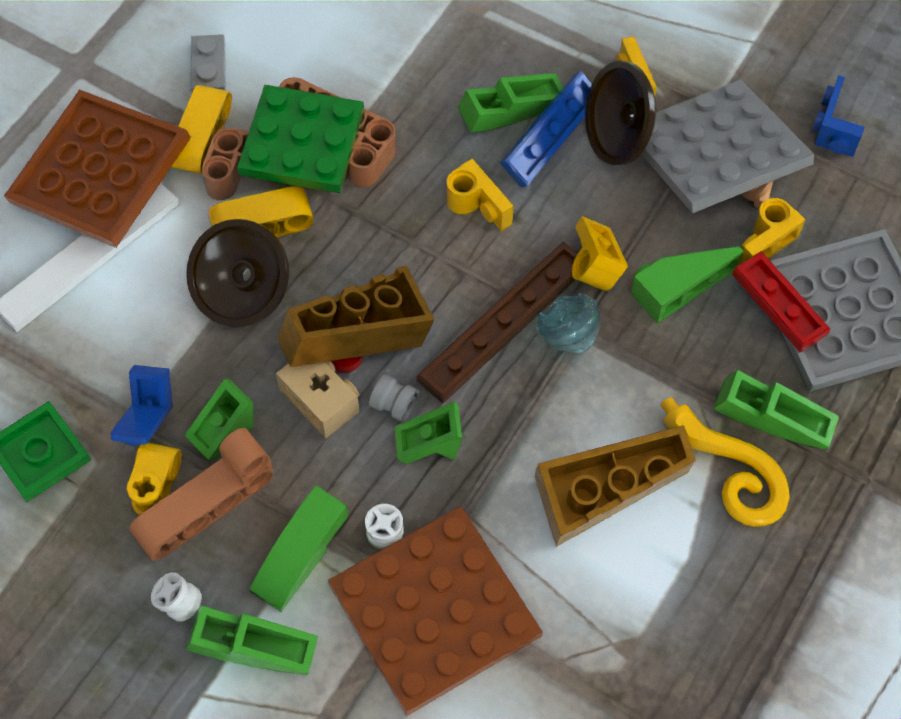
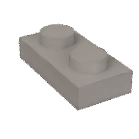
[191,34,226,92]

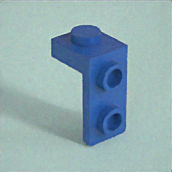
[812,75,864,157]
[111,365,173,445]

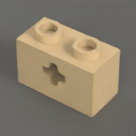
[276,361,359,439]

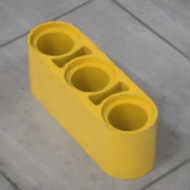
[171,84,232,175]
[208,186,314,237]

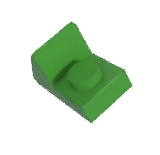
[185,378,254,460]
[394,402,462,464]

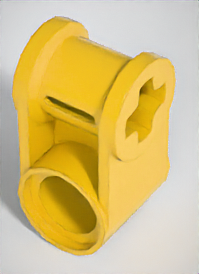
[127,442,182,516]

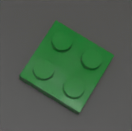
[0,401,91,503]

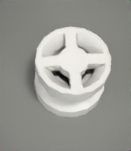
[365,504,404,550]
[151,572,202,622]

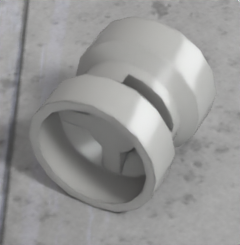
[369,374,419,423]

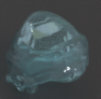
[536,293,600,353]

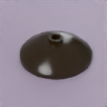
[585,61,656,165]
[186,219,289,327]

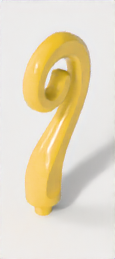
[660,397,790,527]

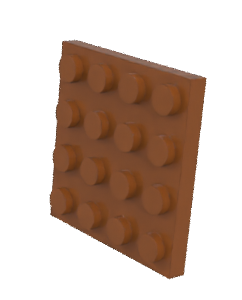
[4,89,191,248]
[328,506,543,716]

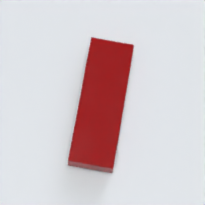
[732,251,831,353]

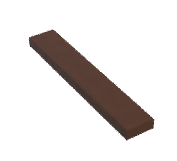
[417,241,578,404]

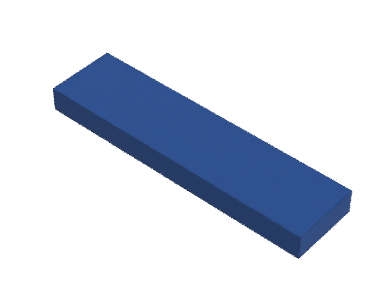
[500,71,592,188]

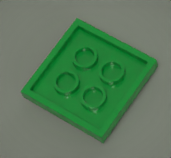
[237,84,364,193]

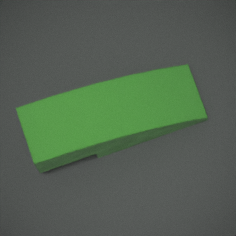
[458,73,563,133]
[713,370,839,449]
[249,485,349,612]
[185,605,318,675]

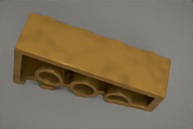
[278,265,435,367]
[534,425,696,547]

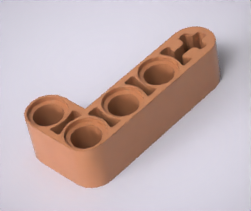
[279,77,396,187]
[202,128,329,200]
[129,428,274,561]

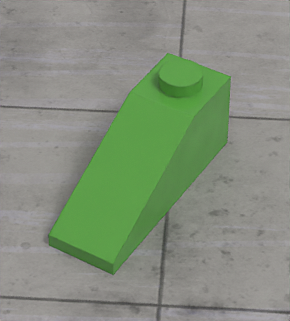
[630,246,744,323]

